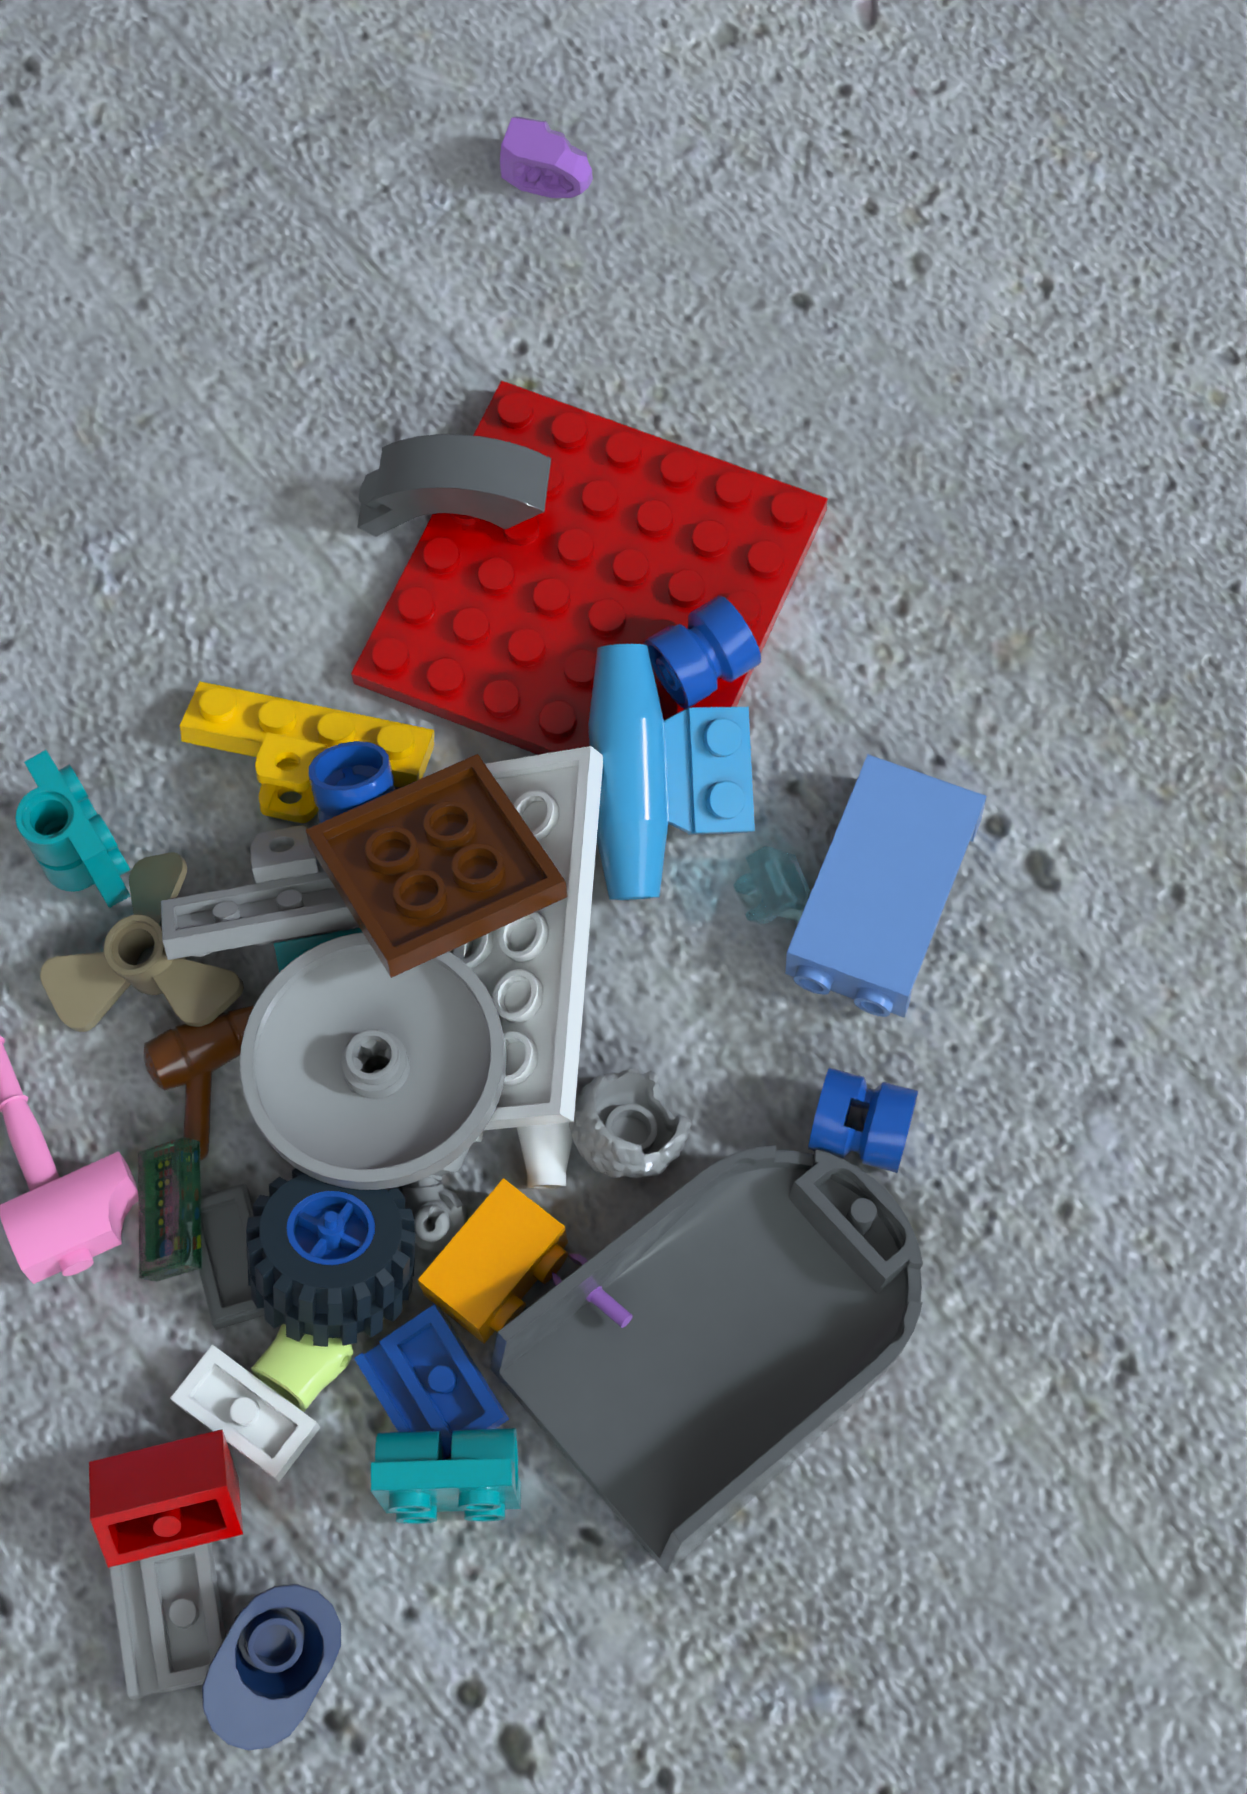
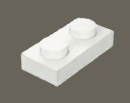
[170,1345,321,1482]

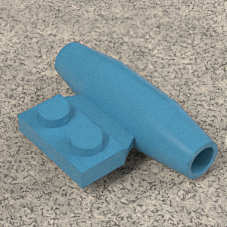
[588,644,755,900]

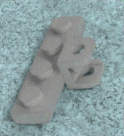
[161,826,359,960]

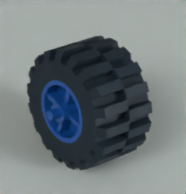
[246,1168,416,1347]

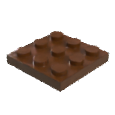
[306,754,567,978]

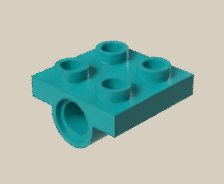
[15,750,131,908]
[371,1428,521,1524]

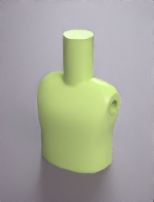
[251,1324,353,1412]

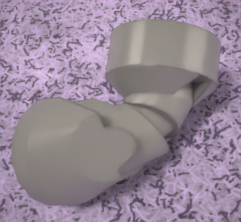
[402,1147,470,1252]

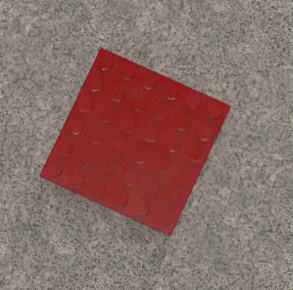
[351,380,828,755]

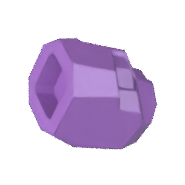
[500,116,593,198]

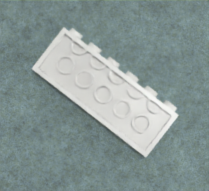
[453,746,603,1142]

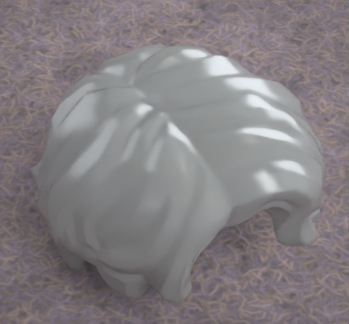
[569,1069,692,1178]

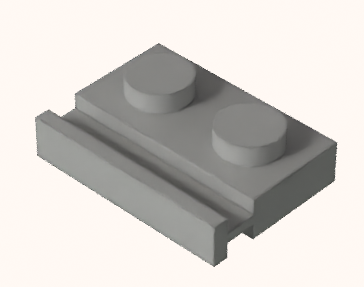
[110,1543,226,1700]

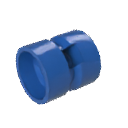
[644,595,761,709]
[309,741,395,823]
[808,1067,918,1173]

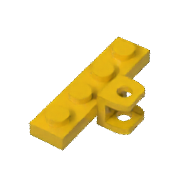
[179,681,435,823]

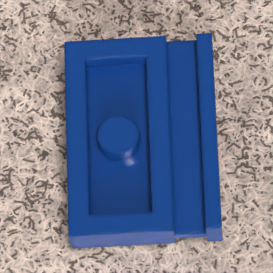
[354,1304,509,1460]

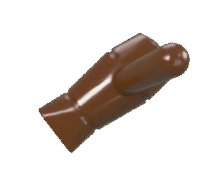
[144,1005,255,1162]

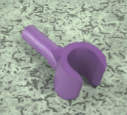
[552,1254,633,1328]

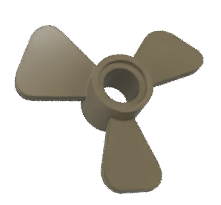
[40,852,244,1032]

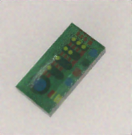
[138,1137,202,1282]

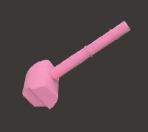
[0,1036,142,1284]

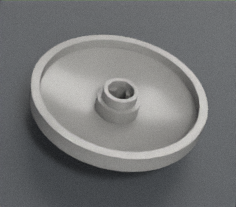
[240,933,507,1190]

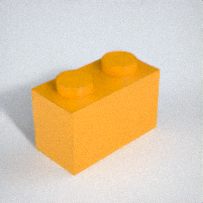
[417,1178,568,1344]

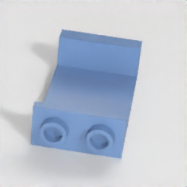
[785,754,987,1018]

